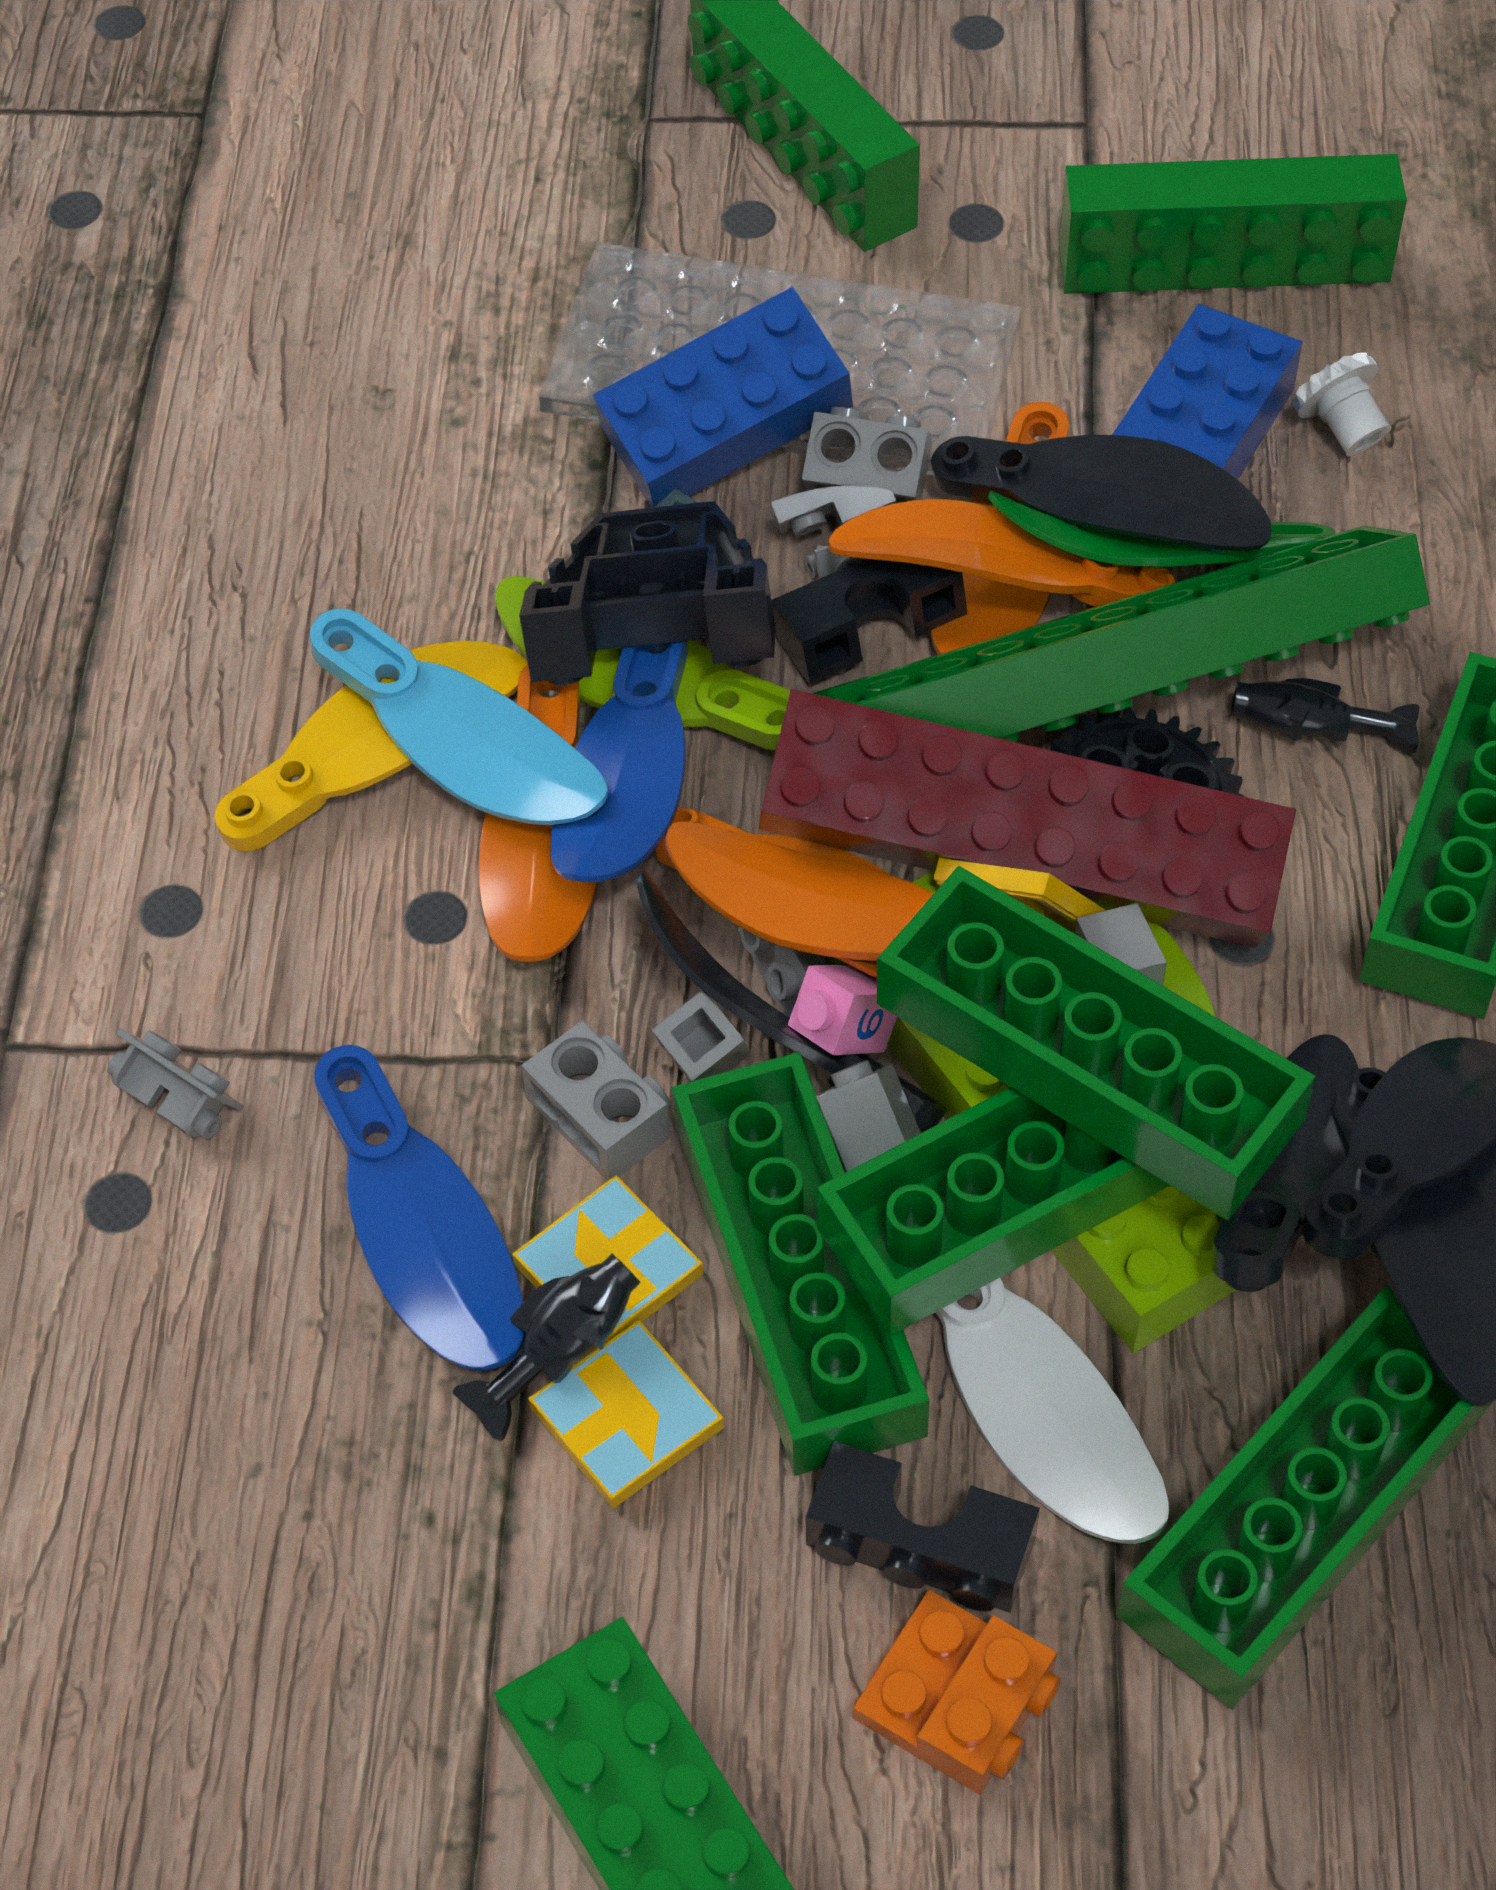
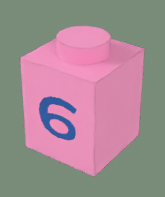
[788,965,897,1055]

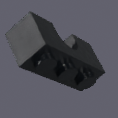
[772,559,968,685]
[805,1441,1040,1613]

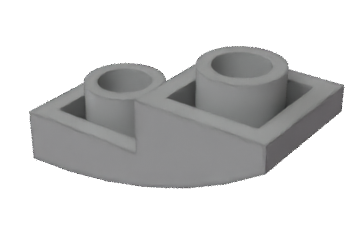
[770,485,896,536]

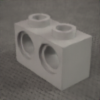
[802,407,932,503]
[521,1020,670,1181]

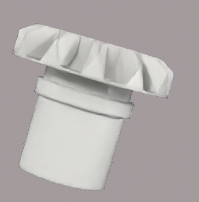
[1291,353,1391,456]

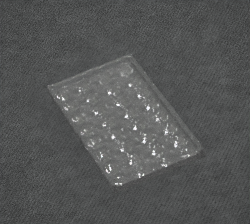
[539,242,1022,475]

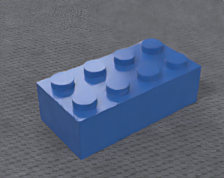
[593,286,853,508]
[1112,304,1302,480]

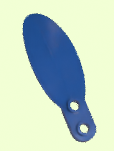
[551,641,688,882]
[314,1045,525,1371]

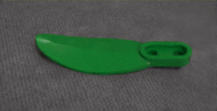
[988,490,1335,567]

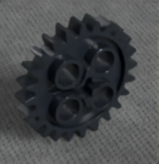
[1050,707,1245,797]

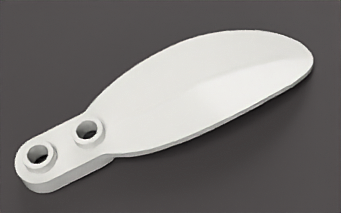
[935,1278,1169,1544]

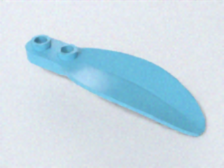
[310,609,608,825]

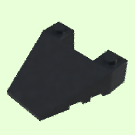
[519,501,776,685]

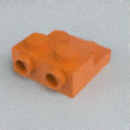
[853,1589,1062,1795]

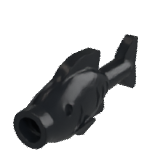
[1231,678,1420,754]
[453,1253,641,1441]

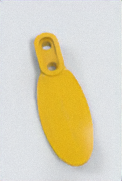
[215,640,528,851]

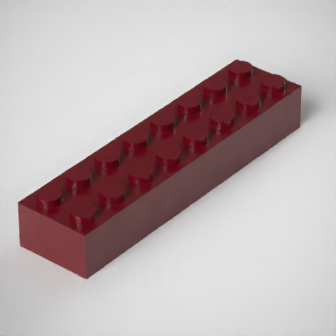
[758,689,1296,948]

